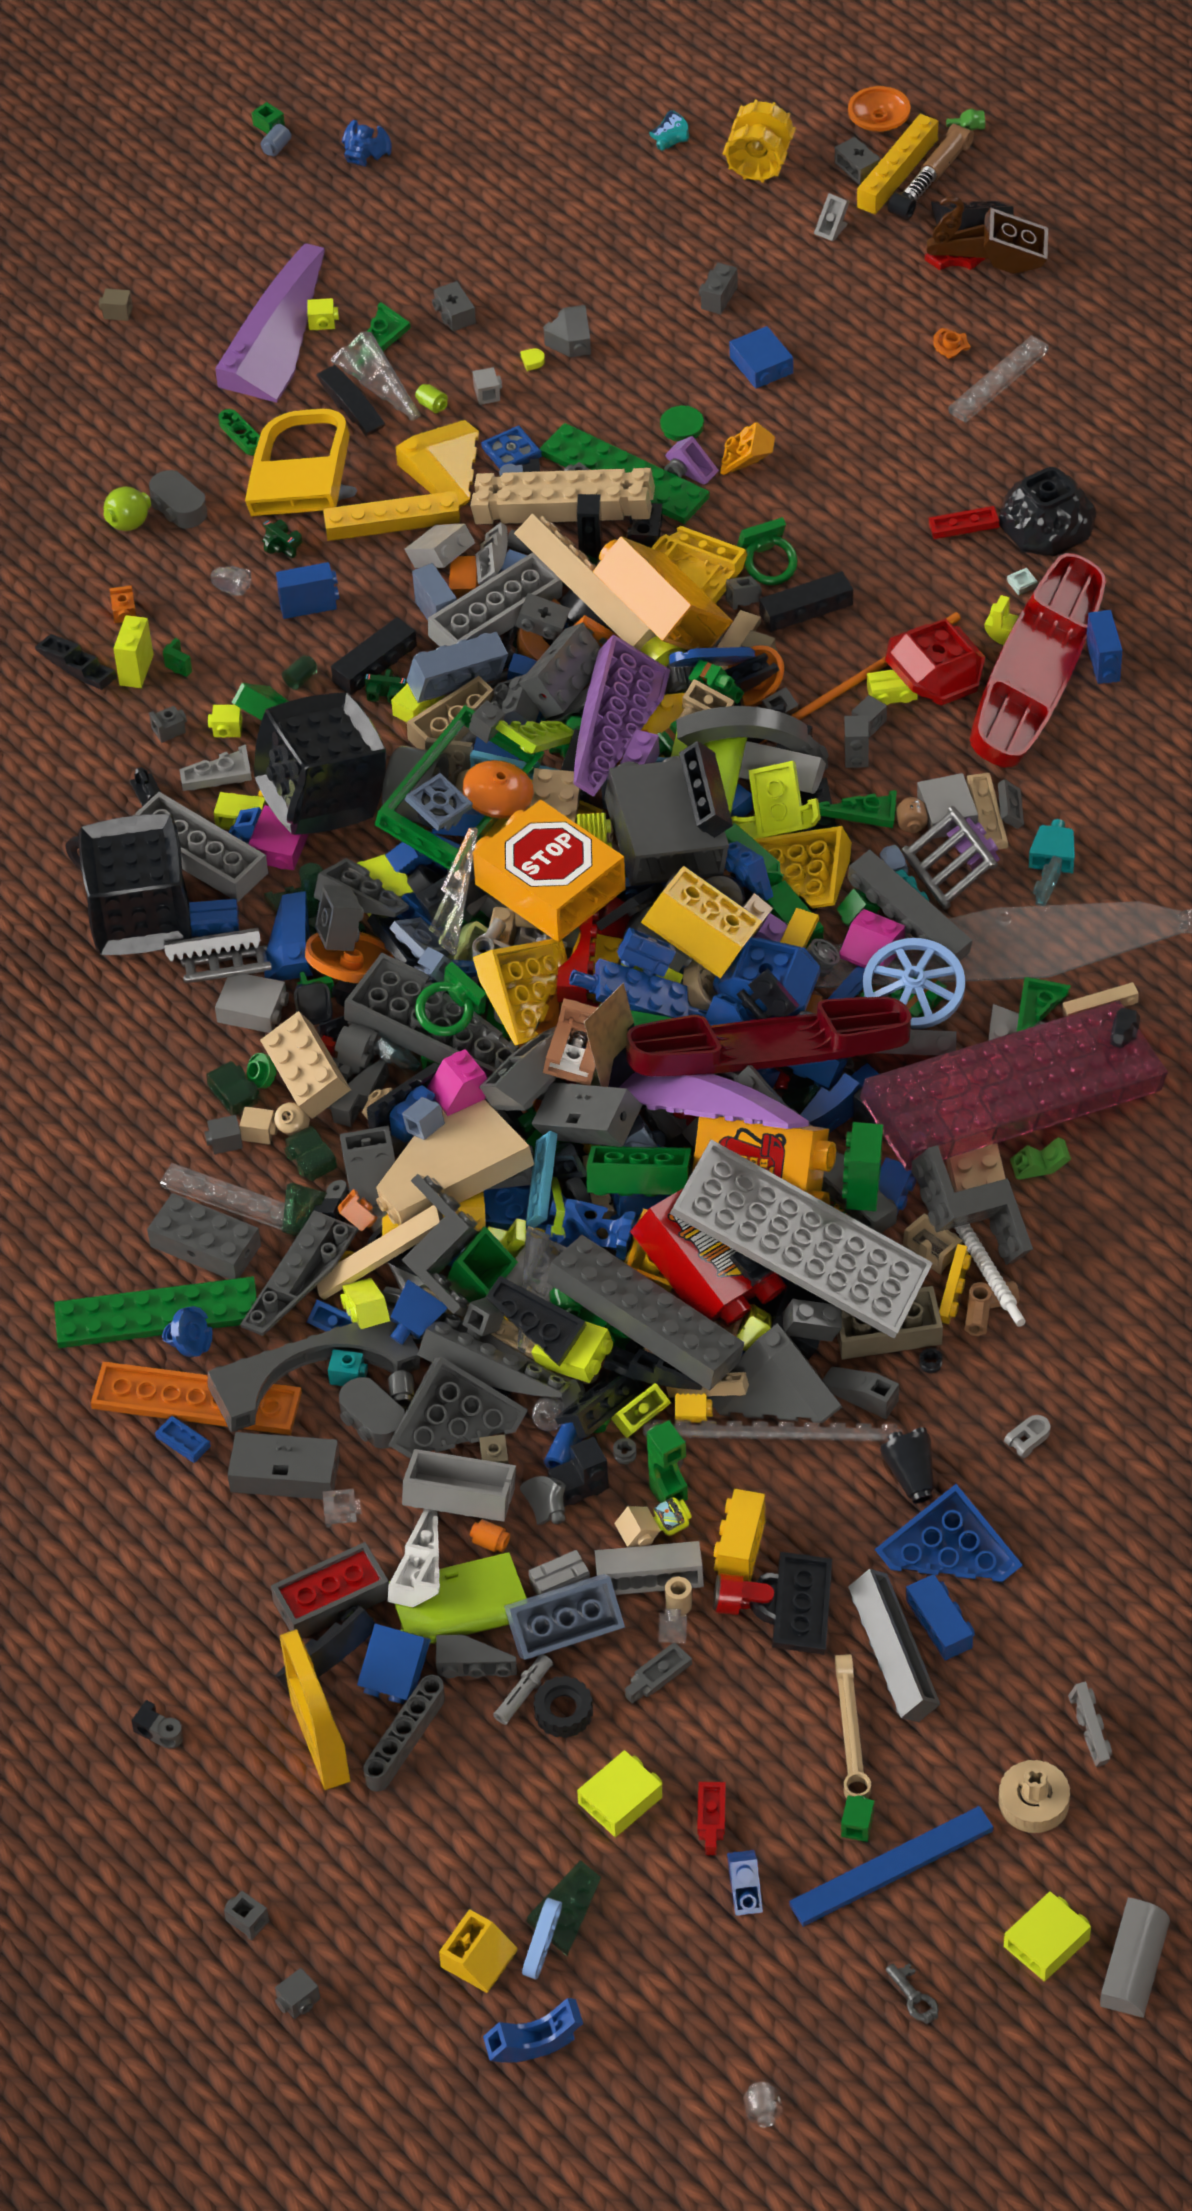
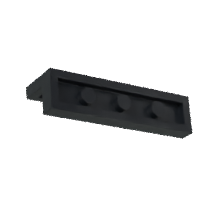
[555,1371,645,1438]

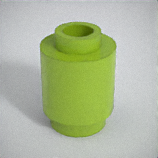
[415,384,448,413]

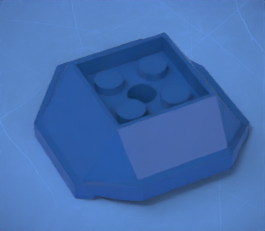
[713,937,820,1020]

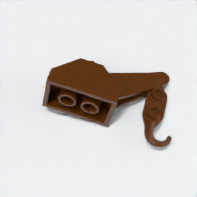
[926,196,1048,274]

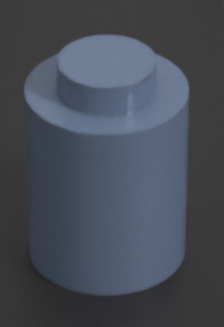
[261,124,291,156]

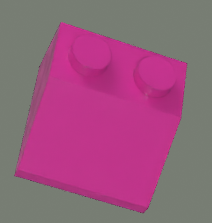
[839,909,905,968]
[427,1049,487,1116]

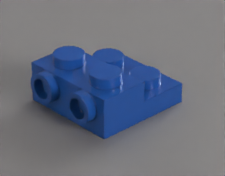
[725,841,773,901]

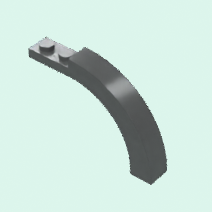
[676,706,829,770]

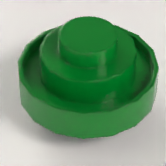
[246,1053,277,1089]

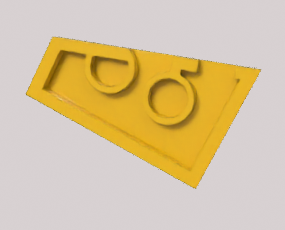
[939,1244,971,1324]

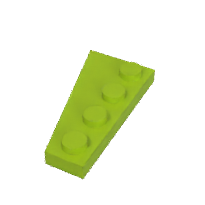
[495,721,574,754]

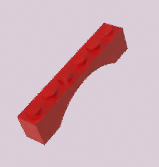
[556,911,599,1003]

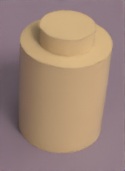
[665,1577,692,1616]

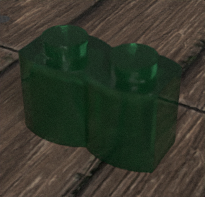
[206,1061,259,1115]
[284,1126,337,1181]

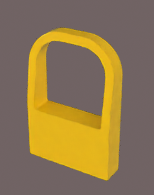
[245,409,350,516]
[280,1629,350,1790]

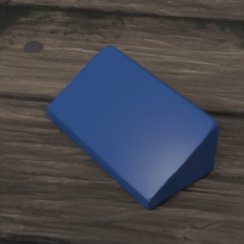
[307,1299,353,1332]

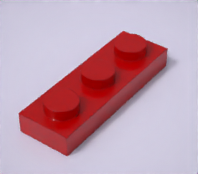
[929,506,999,539]

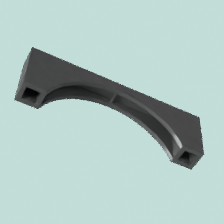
[208,1309,420,1432]

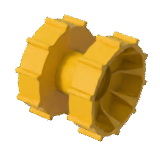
[722,99,796,183]

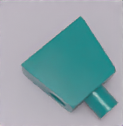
[1029,819,1075,873]

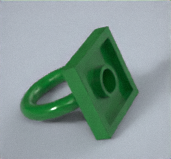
[737,517,798,585]
[415,961,487,1036]

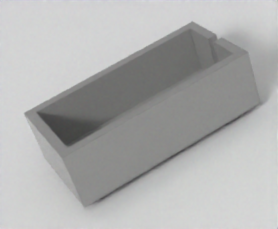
[402,1449,516,1522]

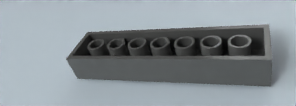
[547,1235,744,1391]

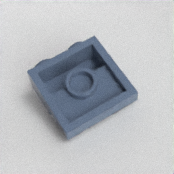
[389,917,453,959]

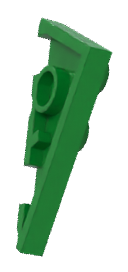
[354,302,411,373]
[819,790,897,828]

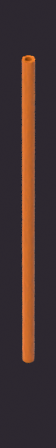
[759,612,961,744]

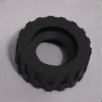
[534,1676,593,1738]

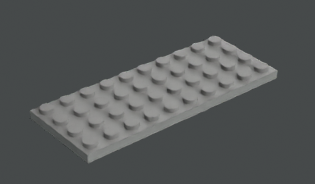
[669,1139,933,1338]

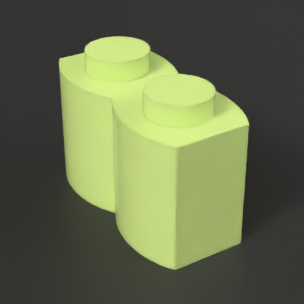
[447,921,488,961]

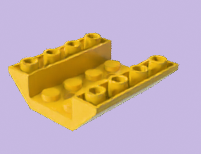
[641,866,763,979]

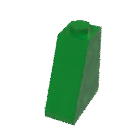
[232,683,288,721]

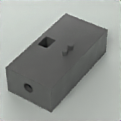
[532,1082,642,1147]
[227,1432,340,1500]

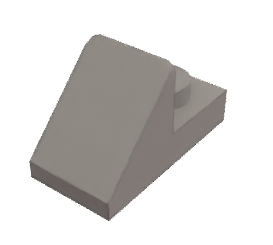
[814,193,850,241]

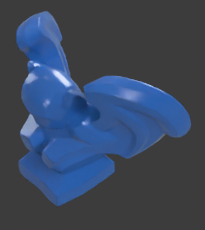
[342,120,392,167]

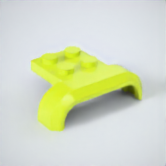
[731,761,821,839]

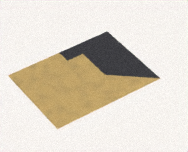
[584,983,635,1088]

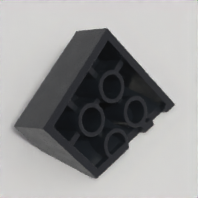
[931,201,1014,232]

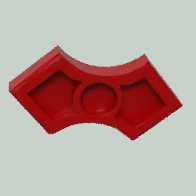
[925,253,985,270]

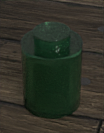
[282,655,317,690]
[299,863,323,899]

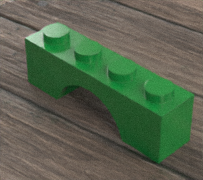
[647,1420,688,1503]

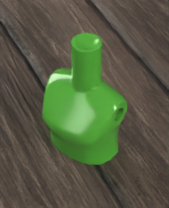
[946,108,985,131]

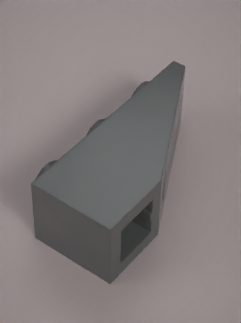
[823,1367,899,1419]
[436,1635,517,1678]

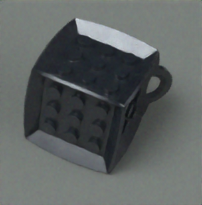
[254,693,386,835]
[65,814,191,955]

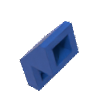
[228,807,262,844]

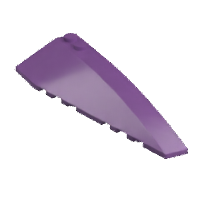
[215,243,325,403]
[574,634,670,796]
[619,1072,809,1129]

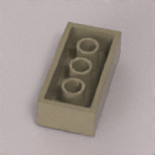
[837,1286,943,1360]

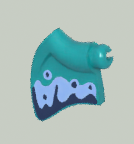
[649,111,689,151]

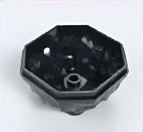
[998,467,1097,557]

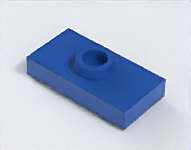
[155,1416,211,1463]

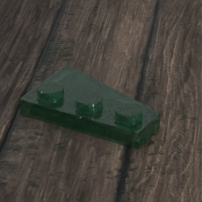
[526,1860,601,1956]

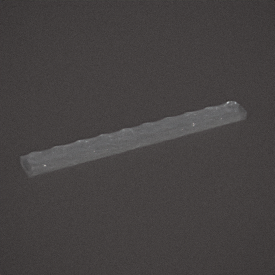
[643,1420,903,1441]

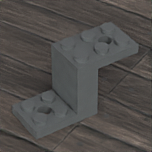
[911,1145,1033,1265]
[402,1174,479,1318]

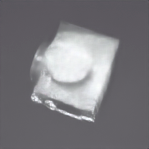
[323,1489,362,1527]

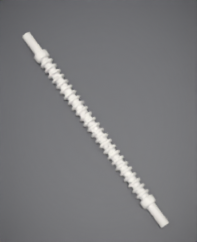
[915,1152,1026,1327]

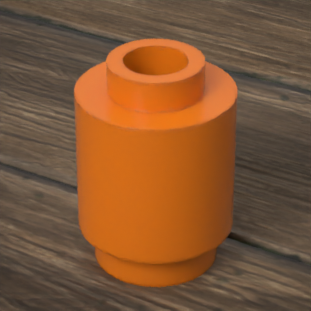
[470,1519,511,1553]

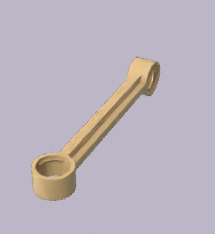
[835,1654,871,1799]

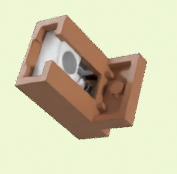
[543,998,598,1086]

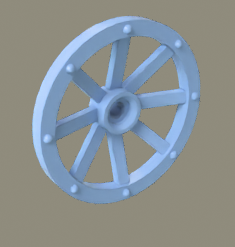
[863,938,965,1029]

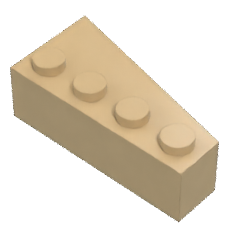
[407,676,494,749]

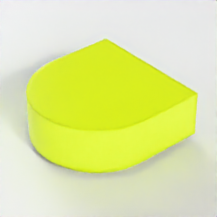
[520,348,545,371]

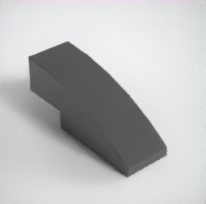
[331,1059,389,1127]

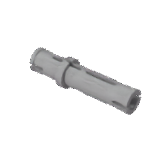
[493,1654,553,1725]

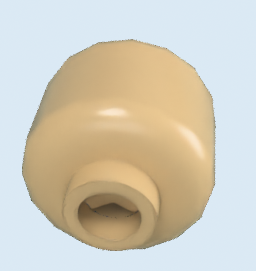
[274,1102,310,1137]

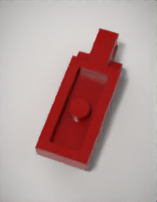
[697,1782,726,1855]

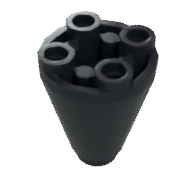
[880,1427,933,1504]

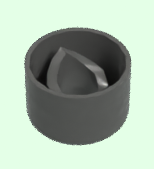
[382,746,449,824]

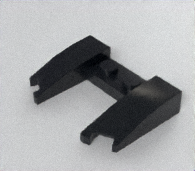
[724,653,786,744]

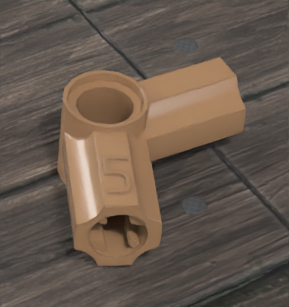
[965,1281,1020,1336]

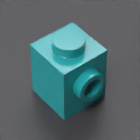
[328,1349,368,1386]

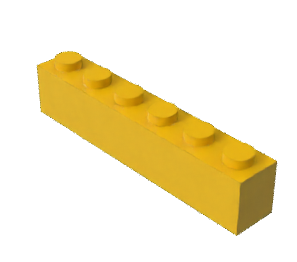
[857,114,938,215]
[323,491,460,541]

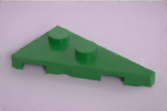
[1015,977,1071,1040]

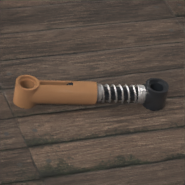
[888,124,974,220]

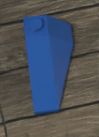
[264,891,313,981]

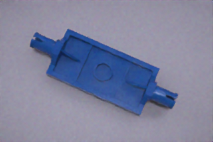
[569,958,707,1018]

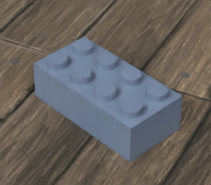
[406,632,508,703]
[504,1574,625,1660]

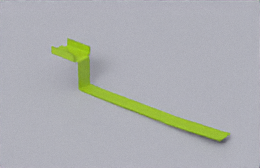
[550,1177,565,1239]

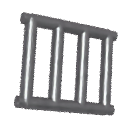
[901,806,998,910]
[181,945,272,983]

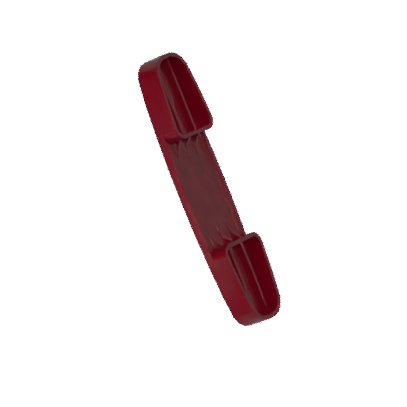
[626,997,912,1077]

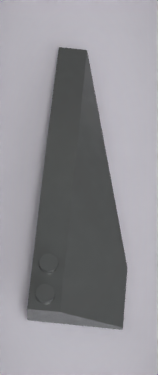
[344,953,567,1101]

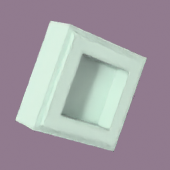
[1007,568,1038,595]

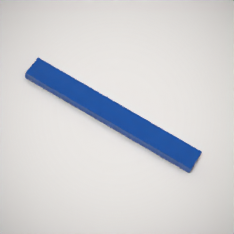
[789,1806,994,1927]

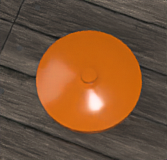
[305,932,394,983]

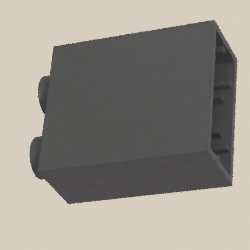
[604,756,729,886]

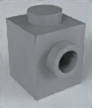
[472,367,502,405]

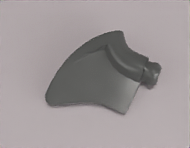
[520,1476,566,1525]

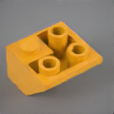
[720,422,775,475]

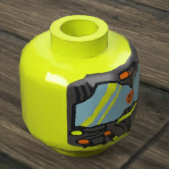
[653,1497,692,1536]

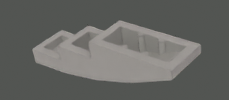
[475,522,508,585]

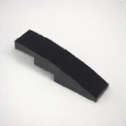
[316,365,385,436]
[35,634,118,690]
[603,1346,703,1390]
[275,1607,376,1693]

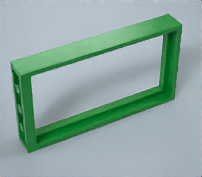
[374,705,545,872]

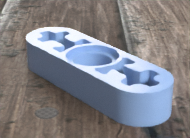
[522,1898,562,1979]

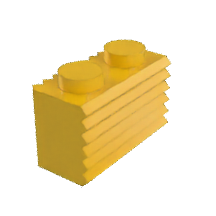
[675,1393,713,1423]

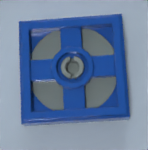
[481,425,542,469]

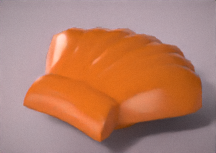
[933,328,971,358]

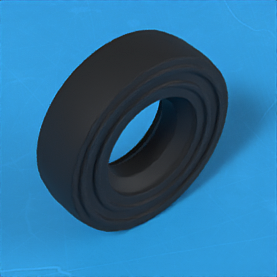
[565,1177,595,1219]

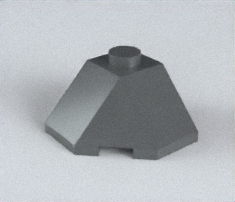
[543,305,591,357]

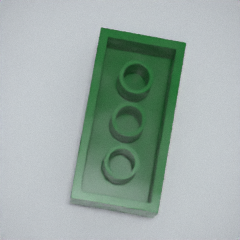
[587,1146,691,1197]

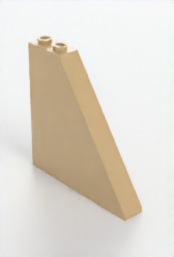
[376,1099,534,1226]

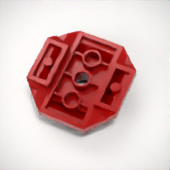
[885,618,985,706]

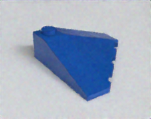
[874,1484,1023,1582]

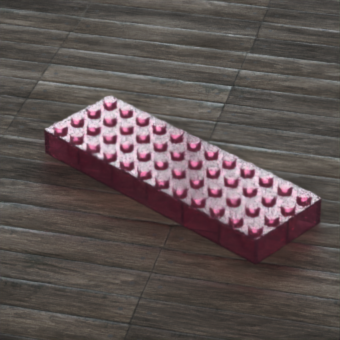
[860,1000,1168,1171]

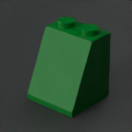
[447,1226,518,1302]

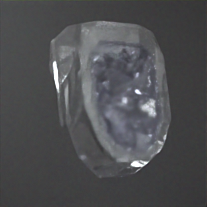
[211,566,252,596]

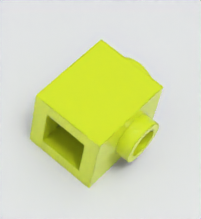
[307,298,339,330]
[208,705,243,738]

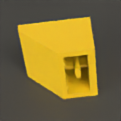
[439,1909,518,1993]

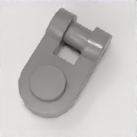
[1004,1415,1050,1459]

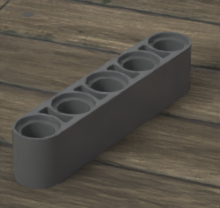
[364,1675,445,1791]

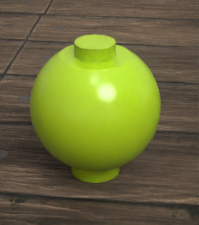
[103,487,151,531]

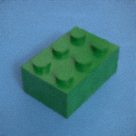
[842,1122,883,1212]

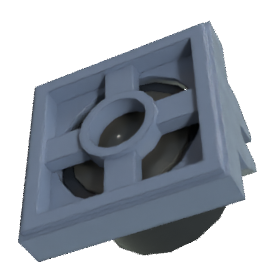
[405,773,473,831]

